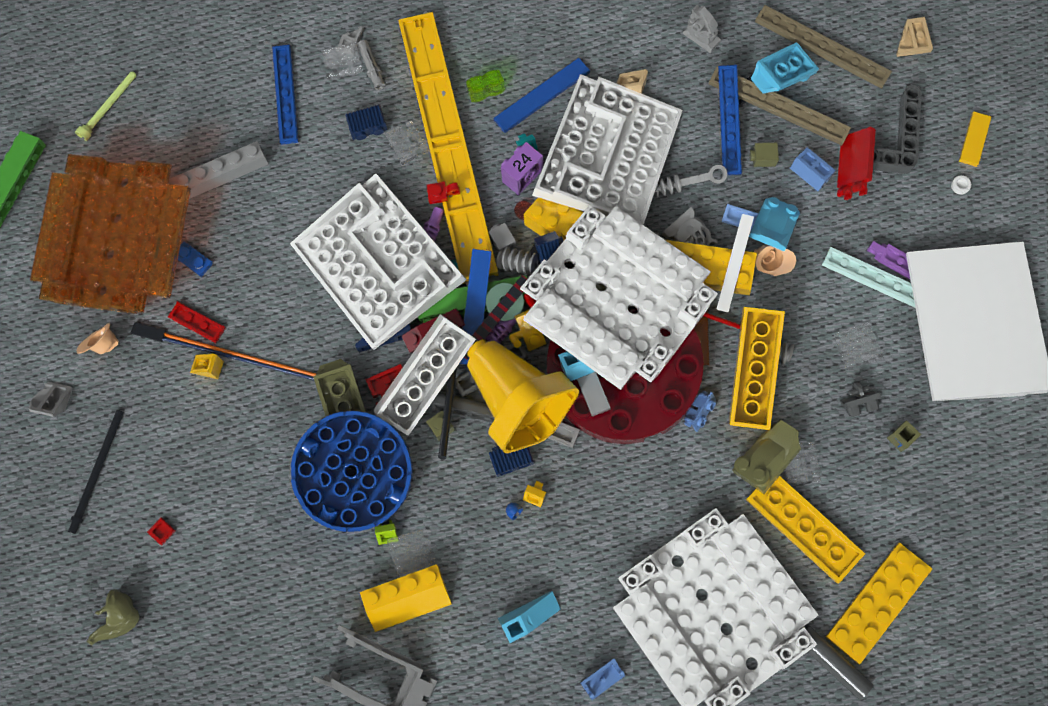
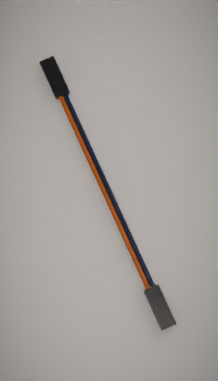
[131,322,358,385]

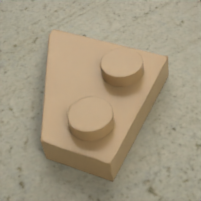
[896,17,933,57]

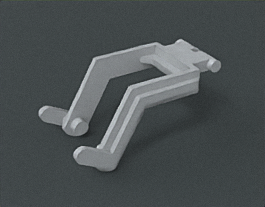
[312,625,437,706]

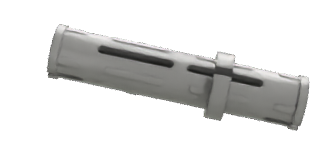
[357,40,386,91]

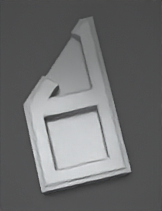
[336,26,364,57]

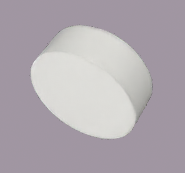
[951,175,971,194]

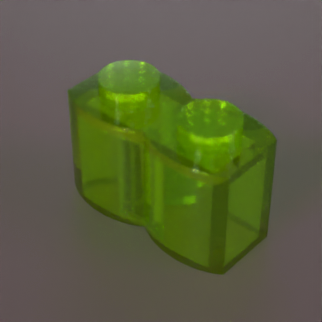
[466,70,505,102]

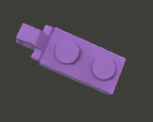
[867,241,910,280]

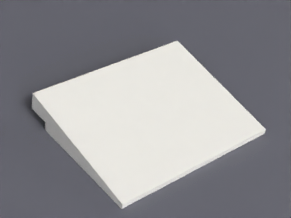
[532,74,683,225]
[290,174,467,350]
[906,242,1048,401]

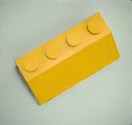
[360,564,451,632]

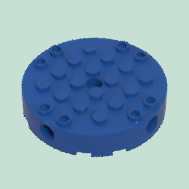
[291,411,413,532]

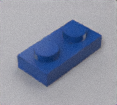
[172,241,213,277]

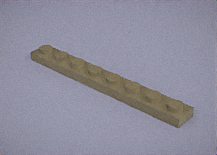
[755,5,892,89]
[709,66,851,146]

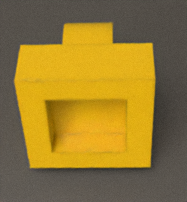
[523,481,546,507]

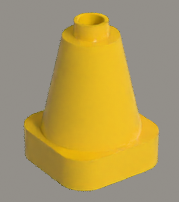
[467,339,579,453]

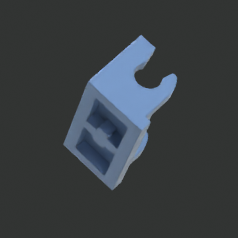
[790,147,836,191]
[580,658,625,700]

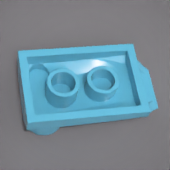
[751,42,819,93]
[749,197,800,252]

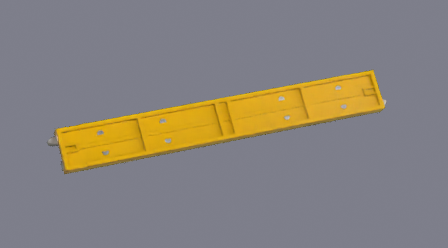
[398,11,499,286]

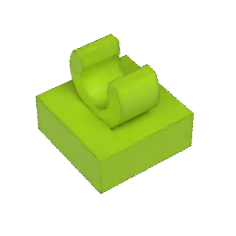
[375,520,398,545]

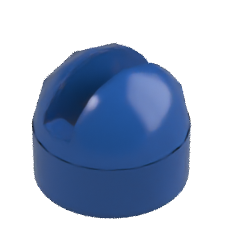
[506,503,523,520]

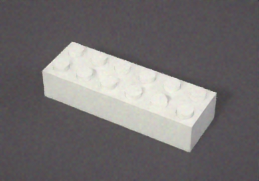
[374,314,476,436]

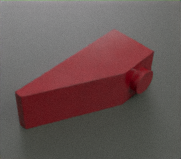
[402,308,465,353]

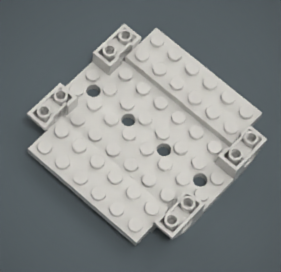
[520,205,718,390]
[613,508,818,706]

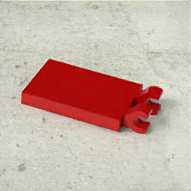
[837,127,876,200]

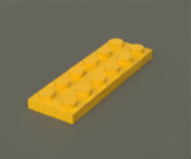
[746,476,865,584]
[826,542,932,664]

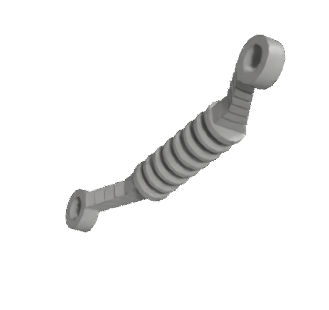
[654,165,727,198]

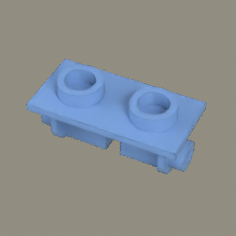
[684,391,716,432]

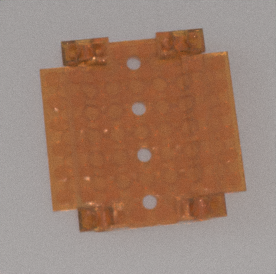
[30,154,191,314]

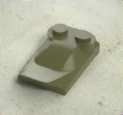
[313,359,367,417]
[732,420,801,494]

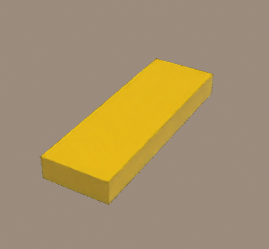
[959,111,991,167]

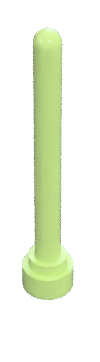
[75,71,136,141]

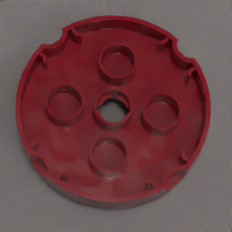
[547,306,704,444]

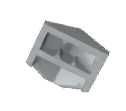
[29,381,73,417]

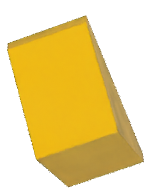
[190,354,224,379]

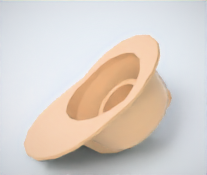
[754,244,796,276]
[76,323,119,354]

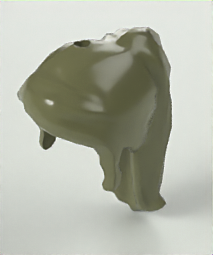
[86,589,139,645]

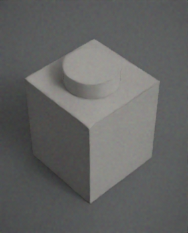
[488,223,516,253]

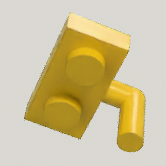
[509,309,546,351]

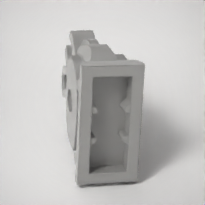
[683,5,721,53]
[662,207,718,246]

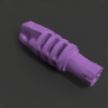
[423,207,445,242]
[484,318,517,343]

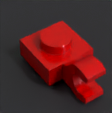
[427,181,460,204]

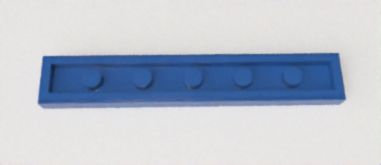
[272,44,299,145]
[494,58,590,133]
[718,65,742,175]
[459,249,492,365]

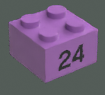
[501,142,543,195]

